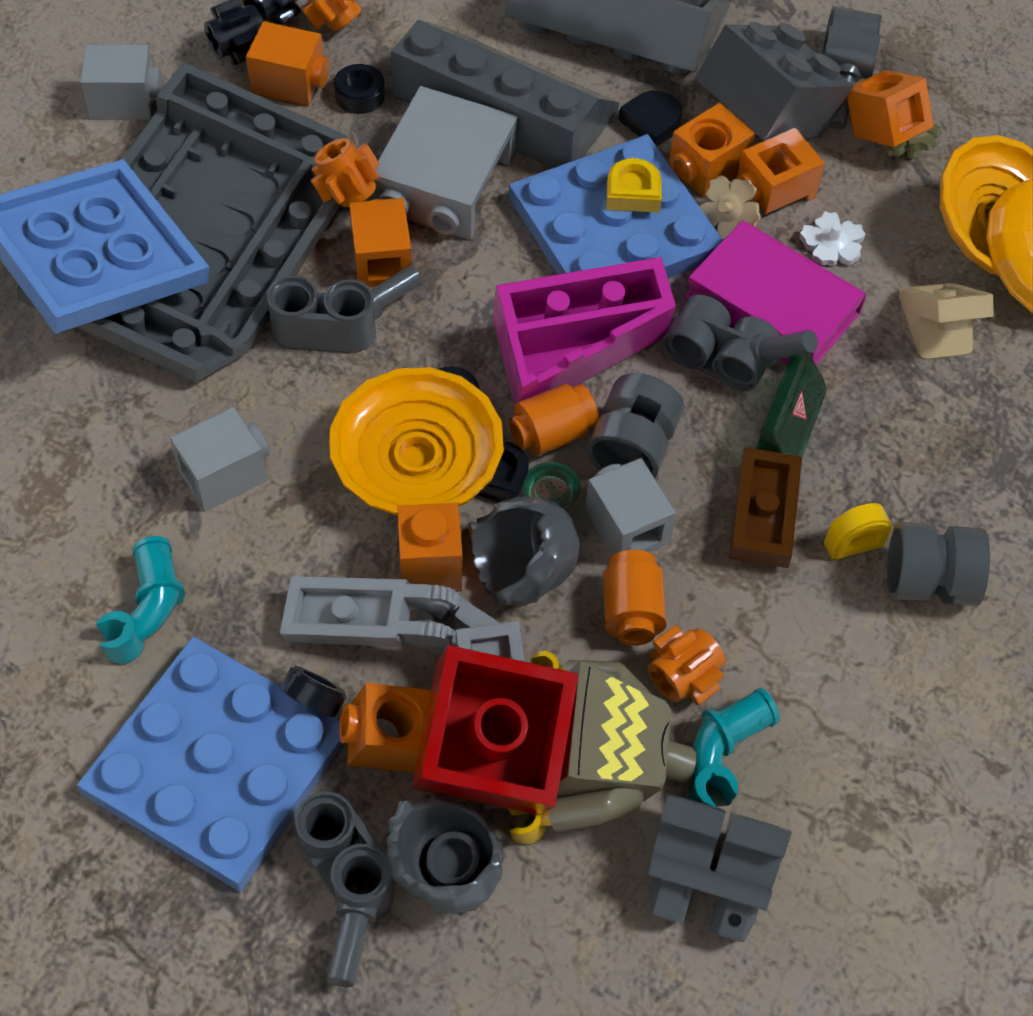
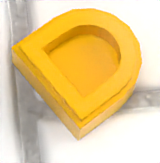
[606,158,662,213]
[823,503,892,560]

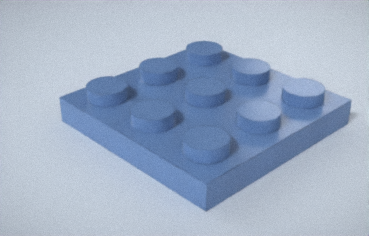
[508,134,723,279]
[0,159,210,334]
[77,636,346,893]

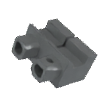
[648,793,792,942]

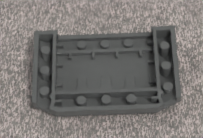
[17,62,348,383]

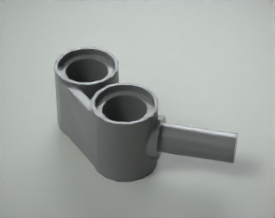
[823,6,882,129]
[267,265,422,354]
[662,294,818,391]
[295,791,393,988]

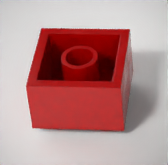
[412,645,579,816]

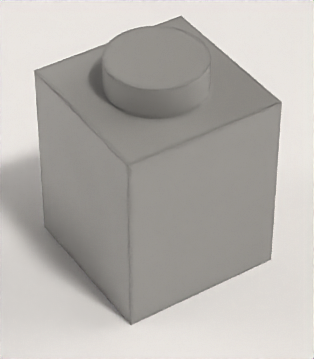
[81,44,163,120]
[170,407,270,512]
[585,458,676,555]

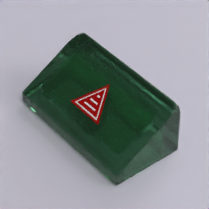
[756,353,827,457]

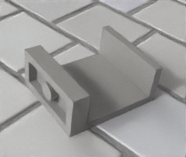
[372,86,518,241]

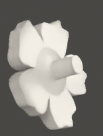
[799,211,866,266]

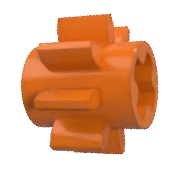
[301,0,362,33]
[311,138,380,207]
[647,625,726,706]

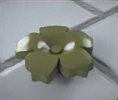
[877,124,942,159]

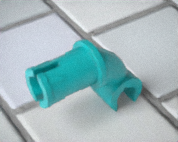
[96,536,185,664]
[689,687,780,807]

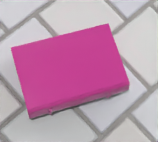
[684,220,867,376]

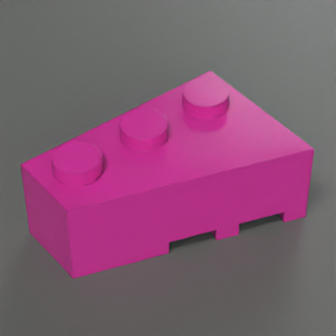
[492,257,676,405]

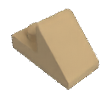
[899,282,994,359]

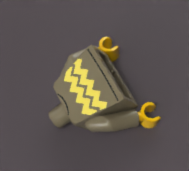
[508,651,696,845]

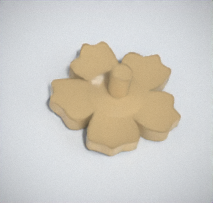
[699,176,761,239]

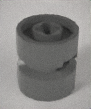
[587,373,684,478]
[887,522,990,607]

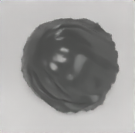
[469,497,580,606]
[387,794,505,916]

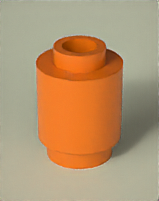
[509,383,599,457]
[603,549,667,646]

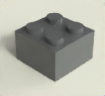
[695,22,854,141]

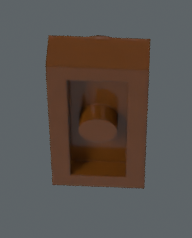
[729,447,802,568]

